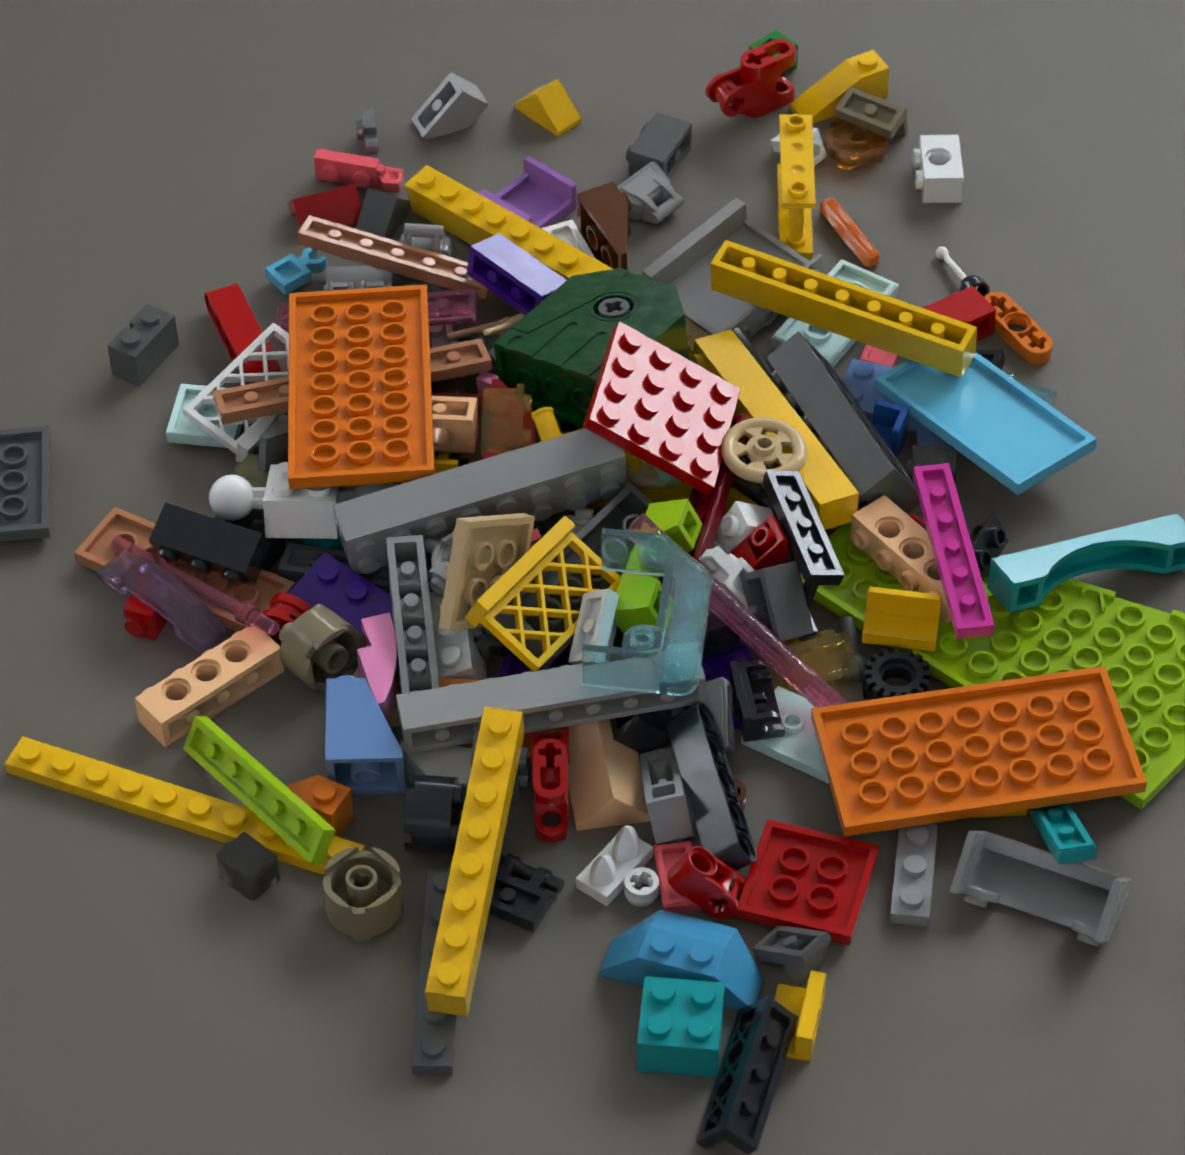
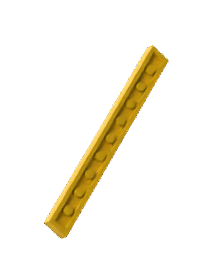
[4,736,365,875]

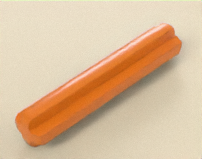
[820,197,880,268]

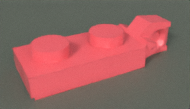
[314,148,404,192]

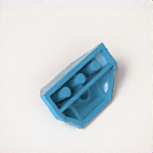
[600,910,764,1011]

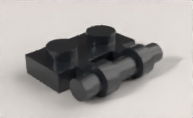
[489,854,564,932]

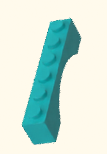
[987,513,1185,613]

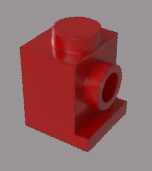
[123,576,174,640]

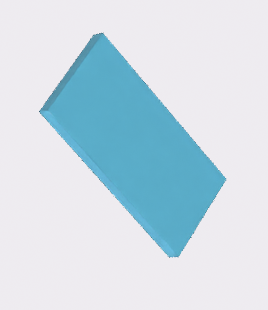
[875,352,1097,495]

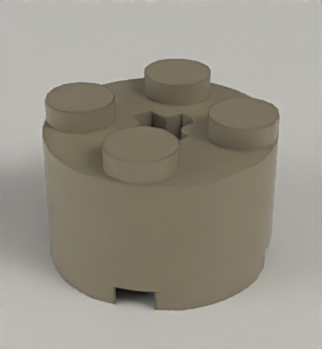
[279,604,366,693]
[322,847,403,942]

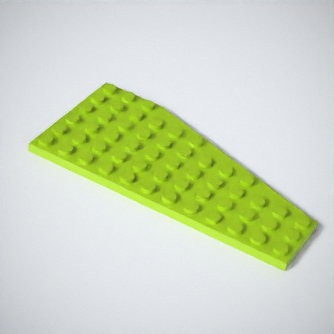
[801,522,1185,810]

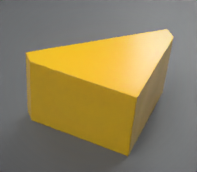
[514,79,581,137]

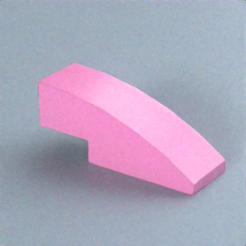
[357,612,398,722]

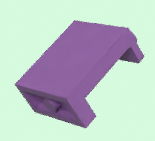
[478,156,577,229]

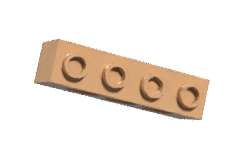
[432,396,479,453]
[850,495,952,624]
[135,623,284,747]

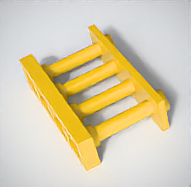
[777,114,816,261]

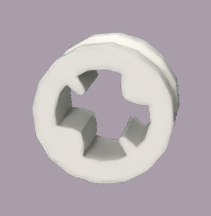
[624,867,659,907]

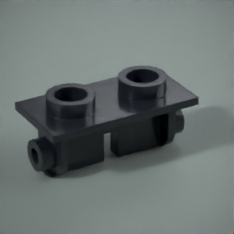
[970,512,1008,581]

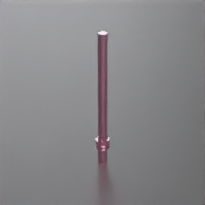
[111,536,280,636]

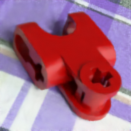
[705,38,797,117]
[531,726,570,842]

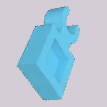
[265,248,327,295]

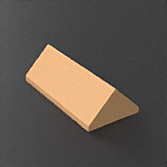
[568,719,650,831]

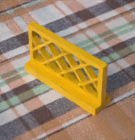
[465,516,620,672]

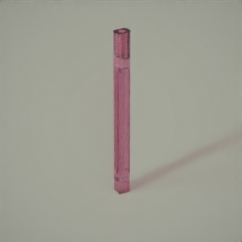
[626,513,848,708]

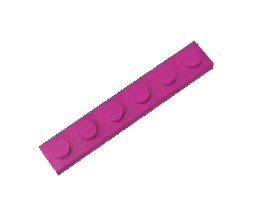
[913,463,995,639]

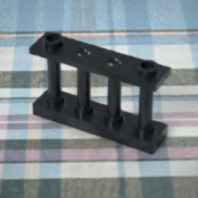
[762,470,844,636]

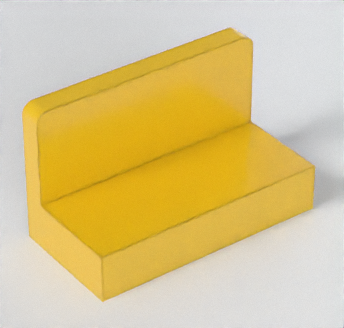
[862,587,942,652]
[774,970,826,1062]

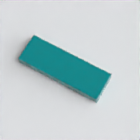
[1027,803,1097,865]

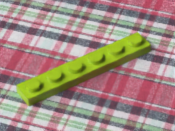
[183,716,336,864]

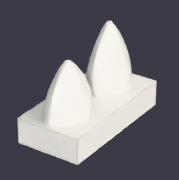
[576,826,653,906]

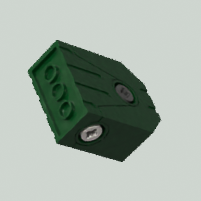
[493,268,689,429]

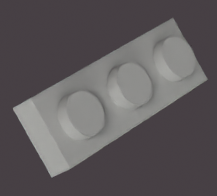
[889,824,938,927]

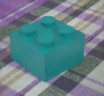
[637,976,725,1077]

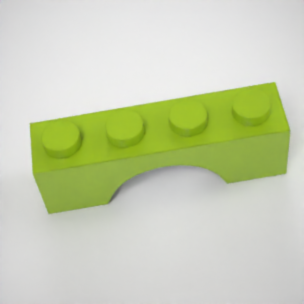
[614,499,702,636]

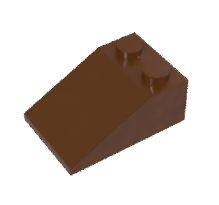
[577,182,631,270]

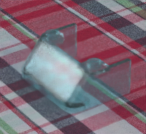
[582,528,712,696]

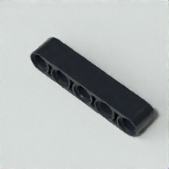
[666,702,757,871]

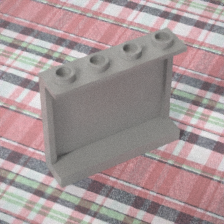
[642,198,823,339]

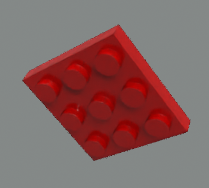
[736,819,880,946]

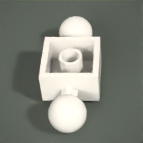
[209,462,394,539]

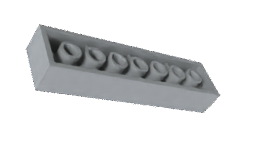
[333,429,627,574]

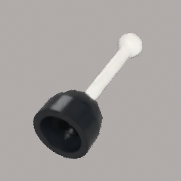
[935,246,989,297]

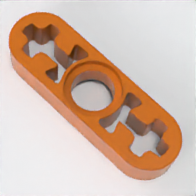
[984,292,1053,365]

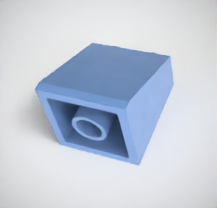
[325,675,406,795]

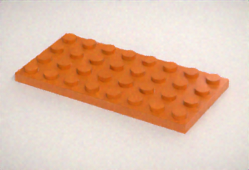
[288,285,435,490]
[811,666,1147,837]

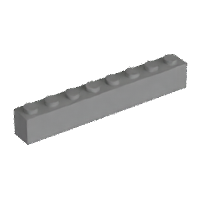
[396,644,706,754]

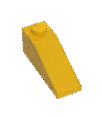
[790,50,890,124]

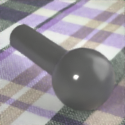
[839,616,867,682]

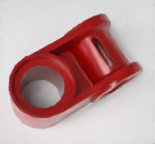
[667,846,745,919]

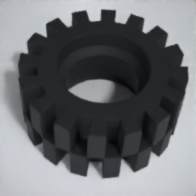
[863,647,931,700]

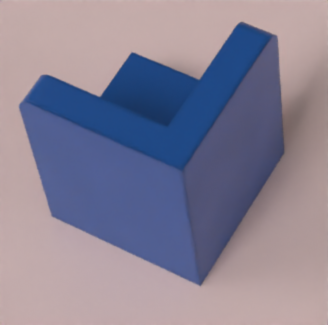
[872,400,910,458]

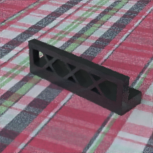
[696,996,798,1155]

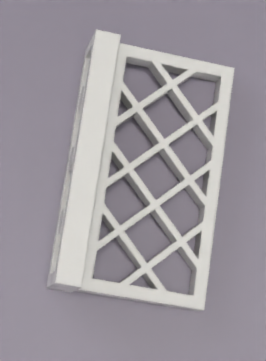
[183,322,289,462]

